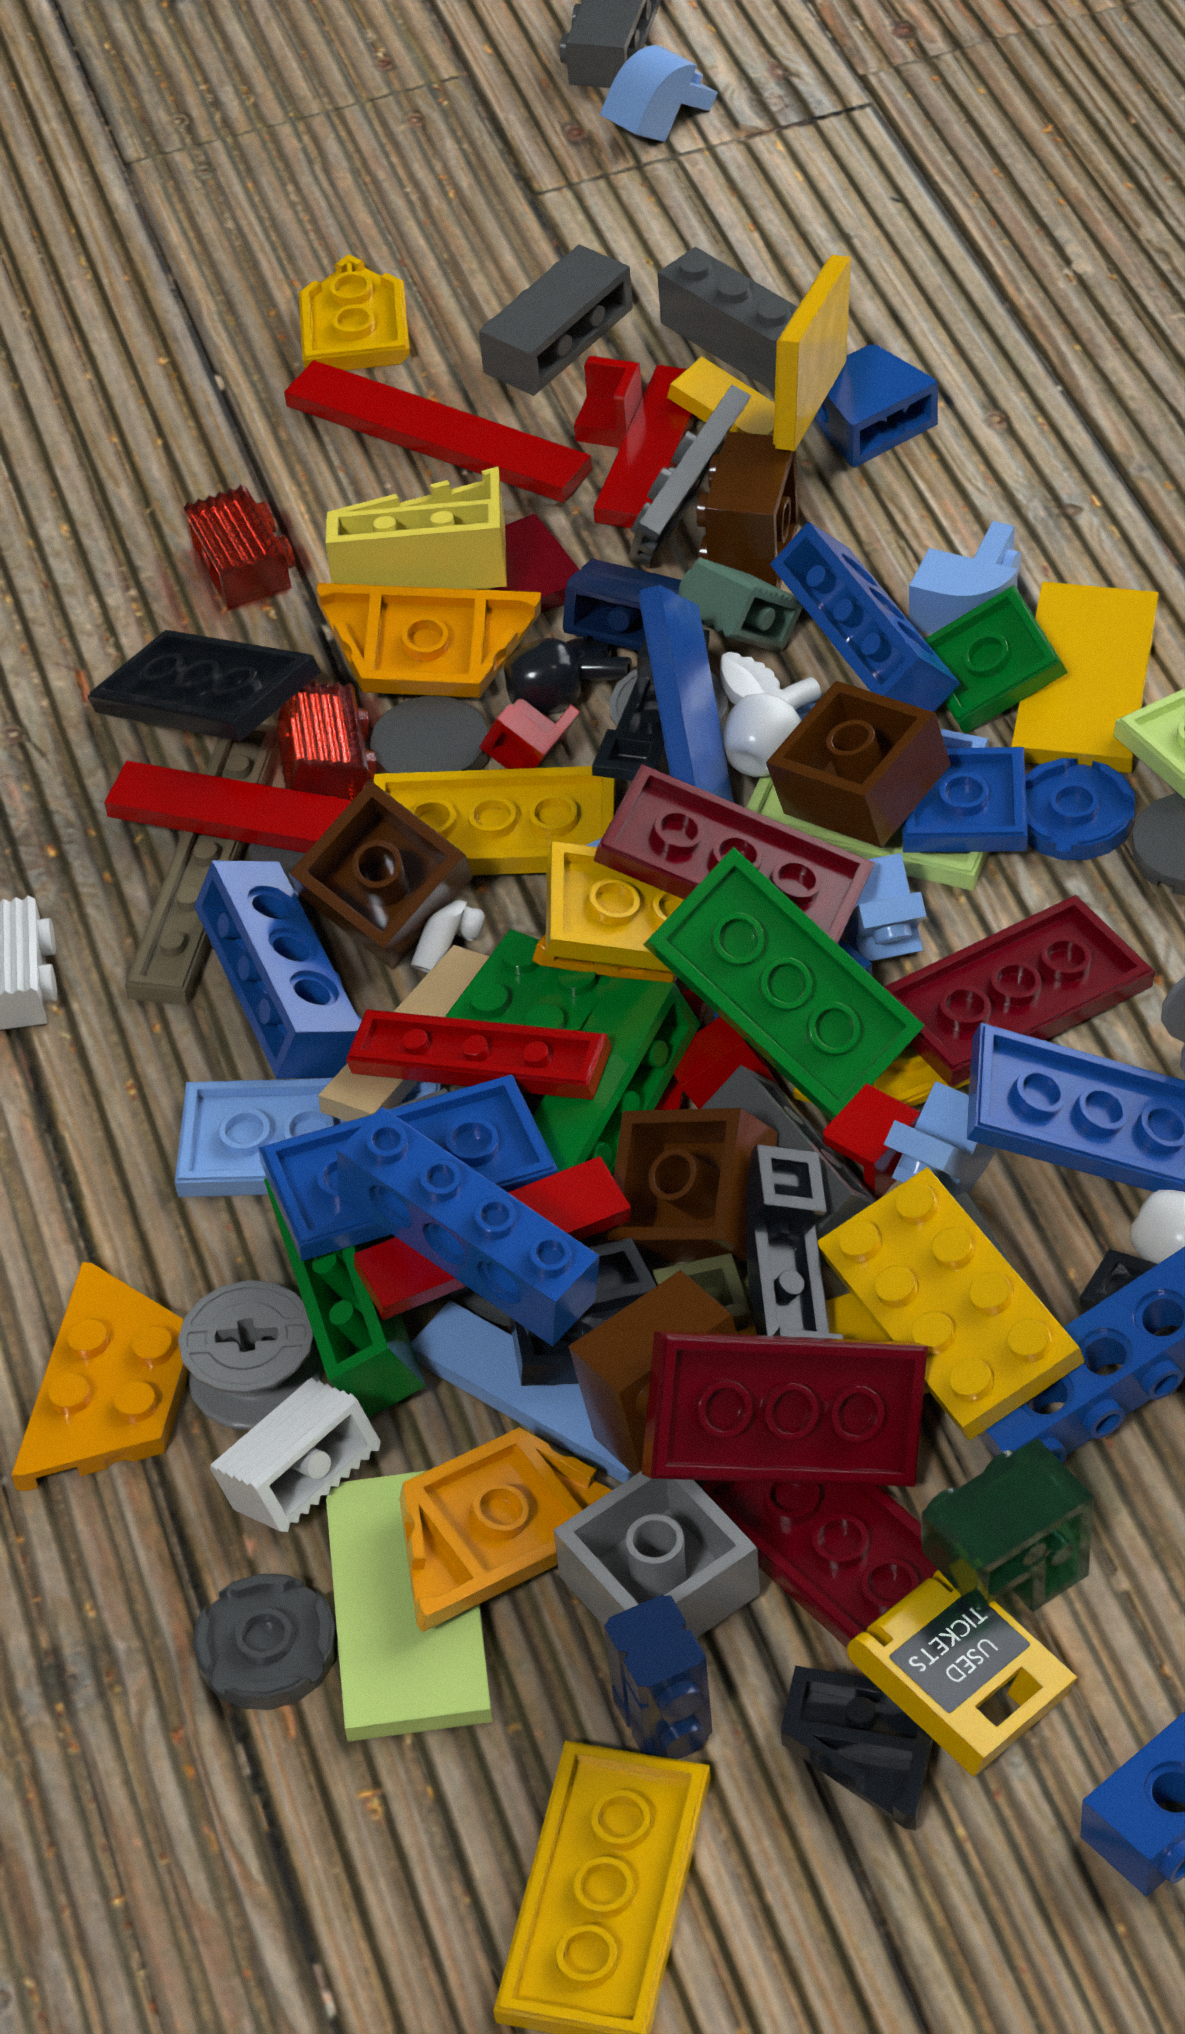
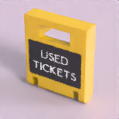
[847,1563,1077,1777]

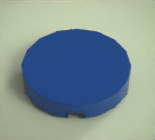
[1025,758,1135,860]

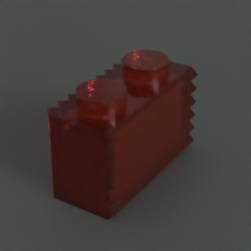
[183,484,296,611]
[275,680,376,802]

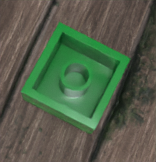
[446,929,612,1100]

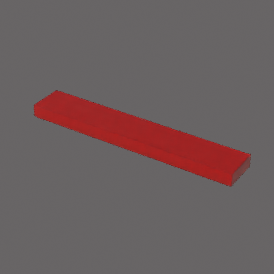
[284,360,592,503]

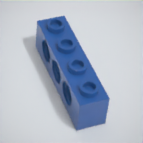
[770,521,960,712]
[194,860,362,1079]
[337,1107,599,1346]
[978,1246,1185,1488]
[1080,1711,1185,1897]

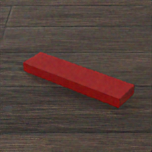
[593,364,697,528]
[104,760,351,853]
[346,1009,612,1100]
[354,1156,631,1320]

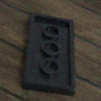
[87,630,321,741]

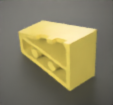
[325,467,507,590]

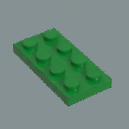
[643,847,925,1121]

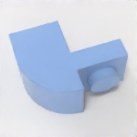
[599,45,718,142]
[909,521,1021,634]
[845,853,926,962]
[884,1081,996,1196]

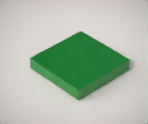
[924,585,1068,734]

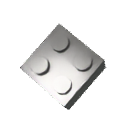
[553,1471,760,1638]

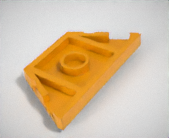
[316,582,541,698]
[11,1262,189,1491]
[399,1427,612,1632]

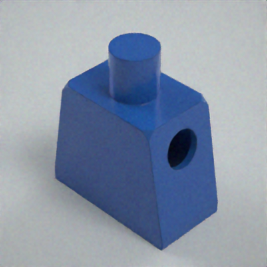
[814,345,938,468]

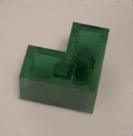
[922,1437,1093,1612]

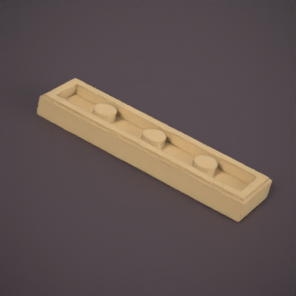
[318,945,489,1122]

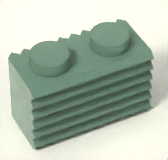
[679,557,803,652]

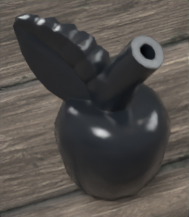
[504,635,633,714]

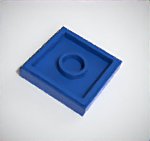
[902,747,1028,853]

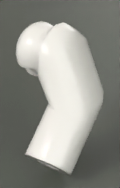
[410,900,485,974]

